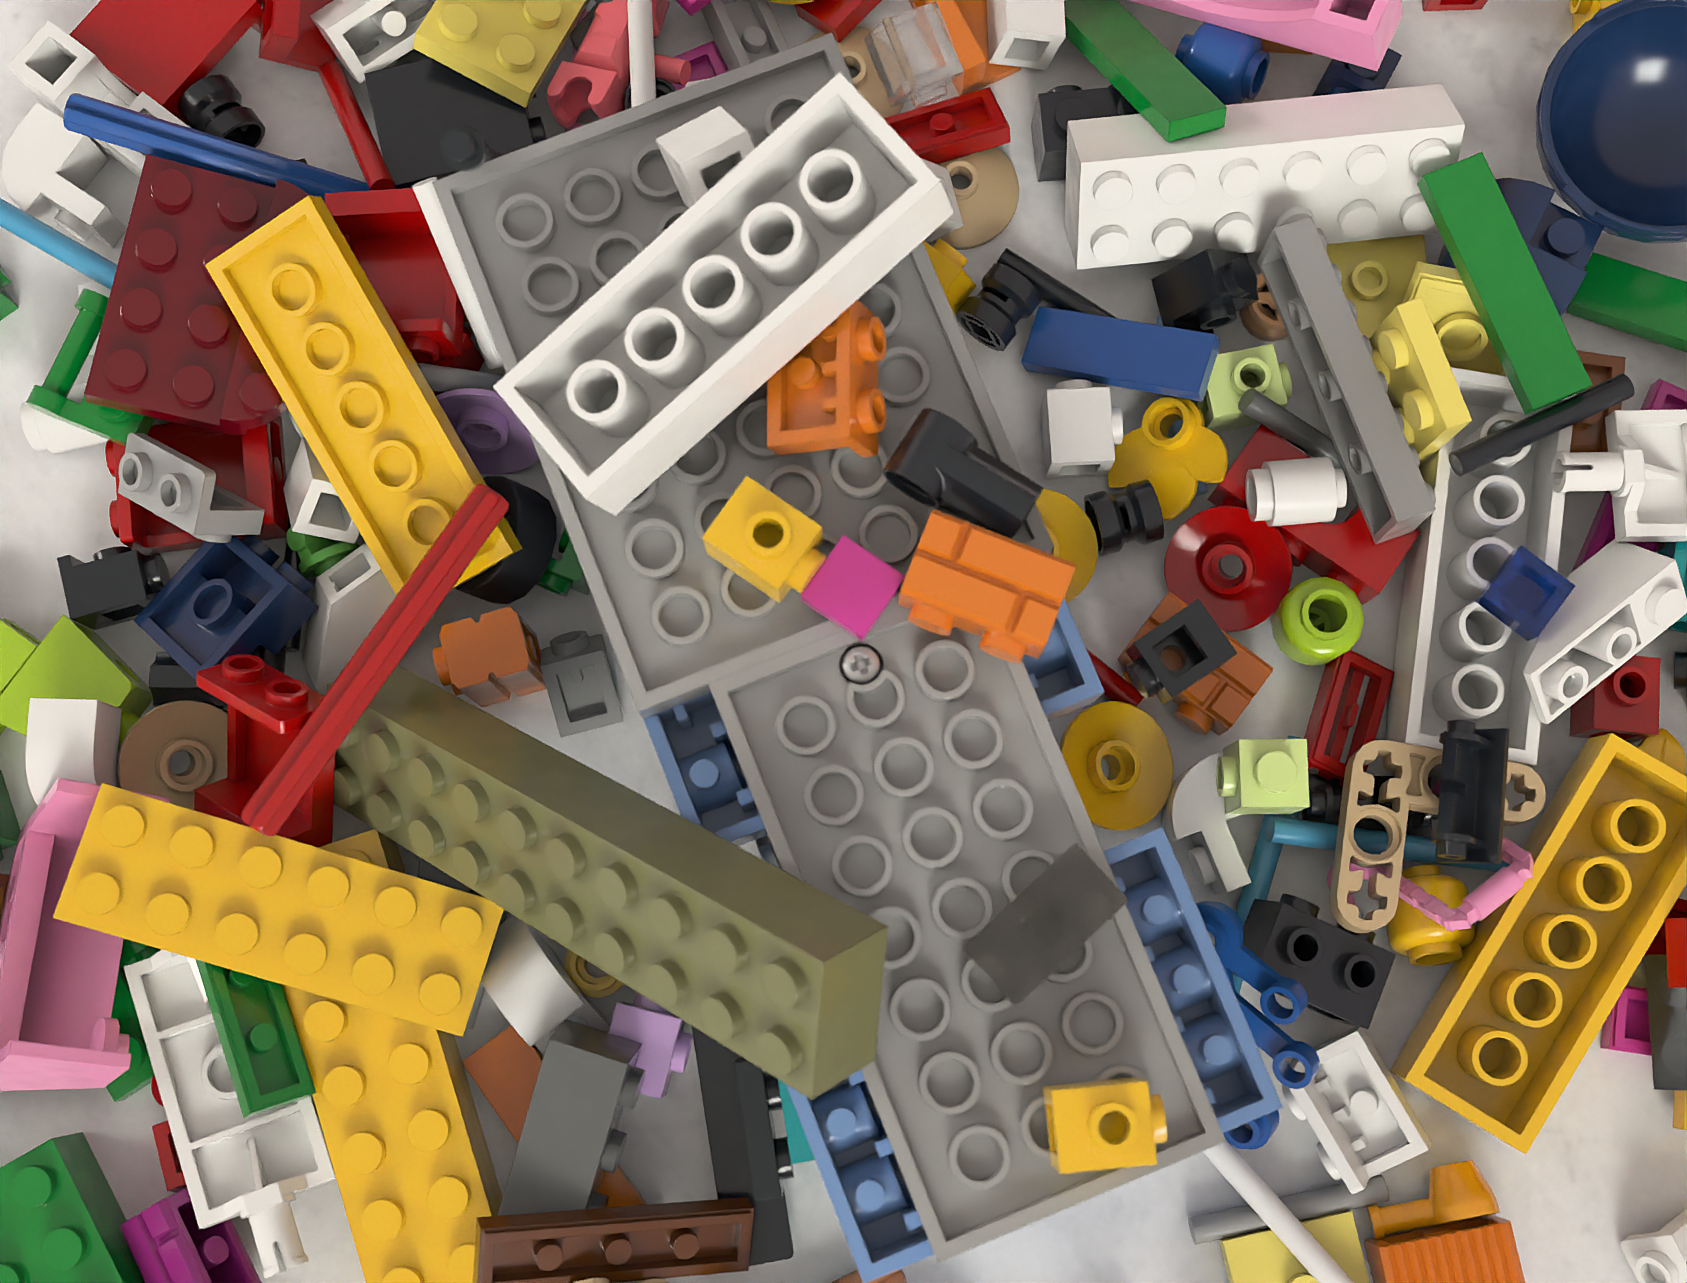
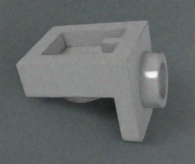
[540,631,623,738]

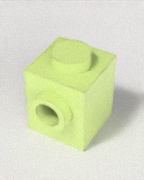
[1194,344,1292,432]
[1216,739,1310,814]

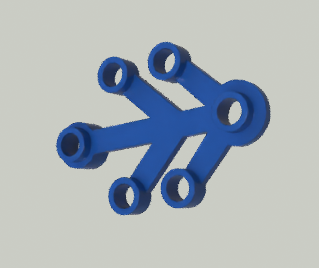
[1196,901,1320,1149]

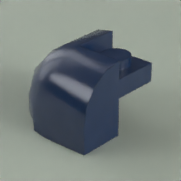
[1437,178,1604,317]

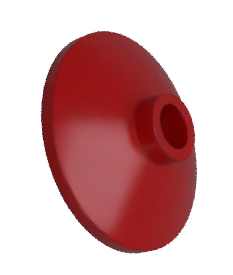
[1164,505,1293,632]

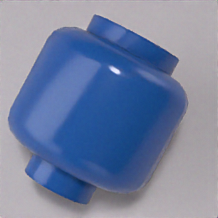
[1175,22,1270,105]

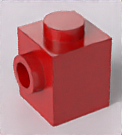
[1569,654,1661,743]

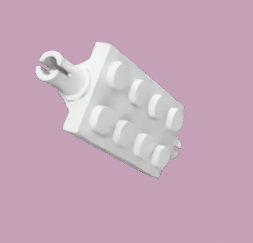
[1551,409,1687,542]
[123,949,336,1279]

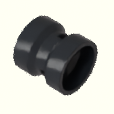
[178,74,265,148]
[955,263,1042,351]
[1084,479,1164,556]

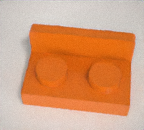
[767,299,887,457]

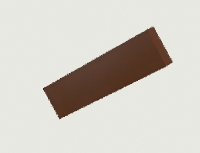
[473,1197,754,1283]

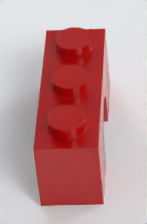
[1207,424,1421,605]

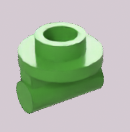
[286,527,360,578]

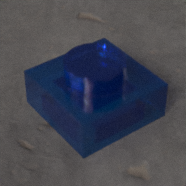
[1475,545,1575,641]

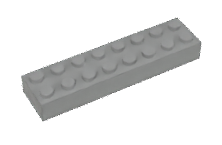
[1257,216,1436,544]

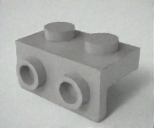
[118,433,265,543]

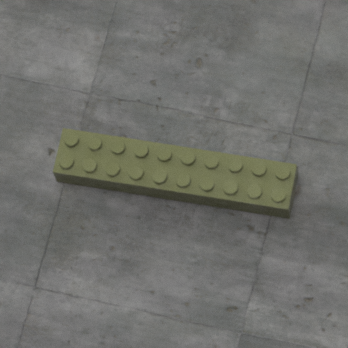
[327,665,888,1100]

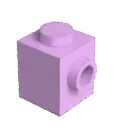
[609,992,693,1099]

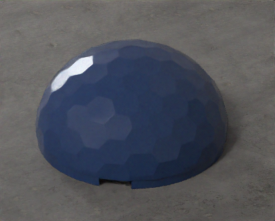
[1536,0,1687,244]

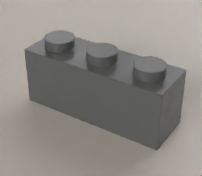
[498,1019,646,1216]

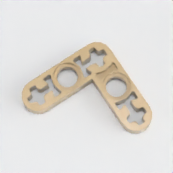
[1329,740,1546,933]

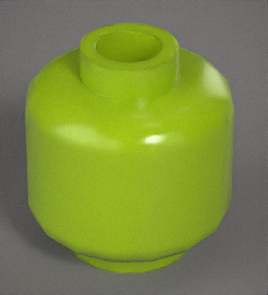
[1271,577,1364,666]

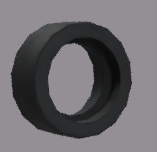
[456,476,557,604]

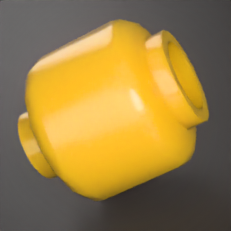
[1386,865,1476,966]

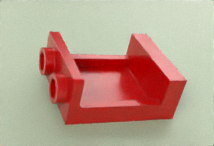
[69,0,263,126]
[324,188,464,364]
[105,416,289,555]
[194,654,335,848]

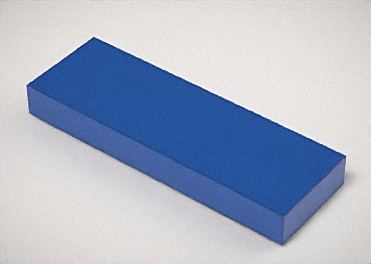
[1021,306,1221,402]

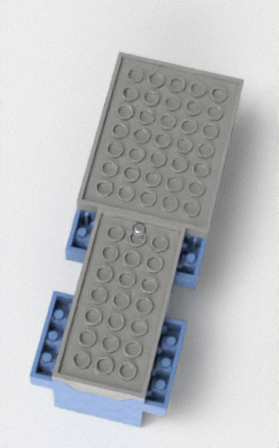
[432,33,1283,1283]

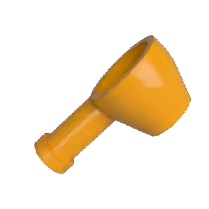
[1366,1160,1500,1240]

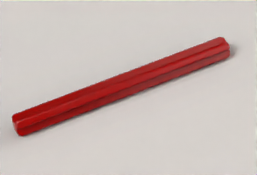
[241,483,509,837]

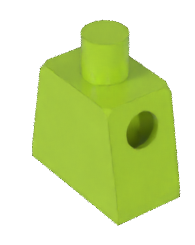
[0,614,153,752]

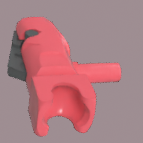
[547,0,691,128]

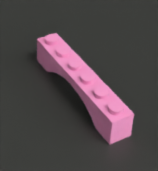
[1129,0,1403,71]

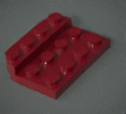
[84,154,313,435]

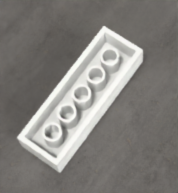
[493,72,955,516]
[1064,83,1465,270]
[1385,367,1576,767]

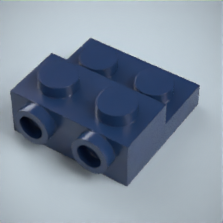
[133,535,319,681]

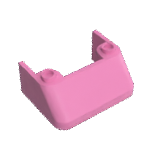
[0,778,171,1091]

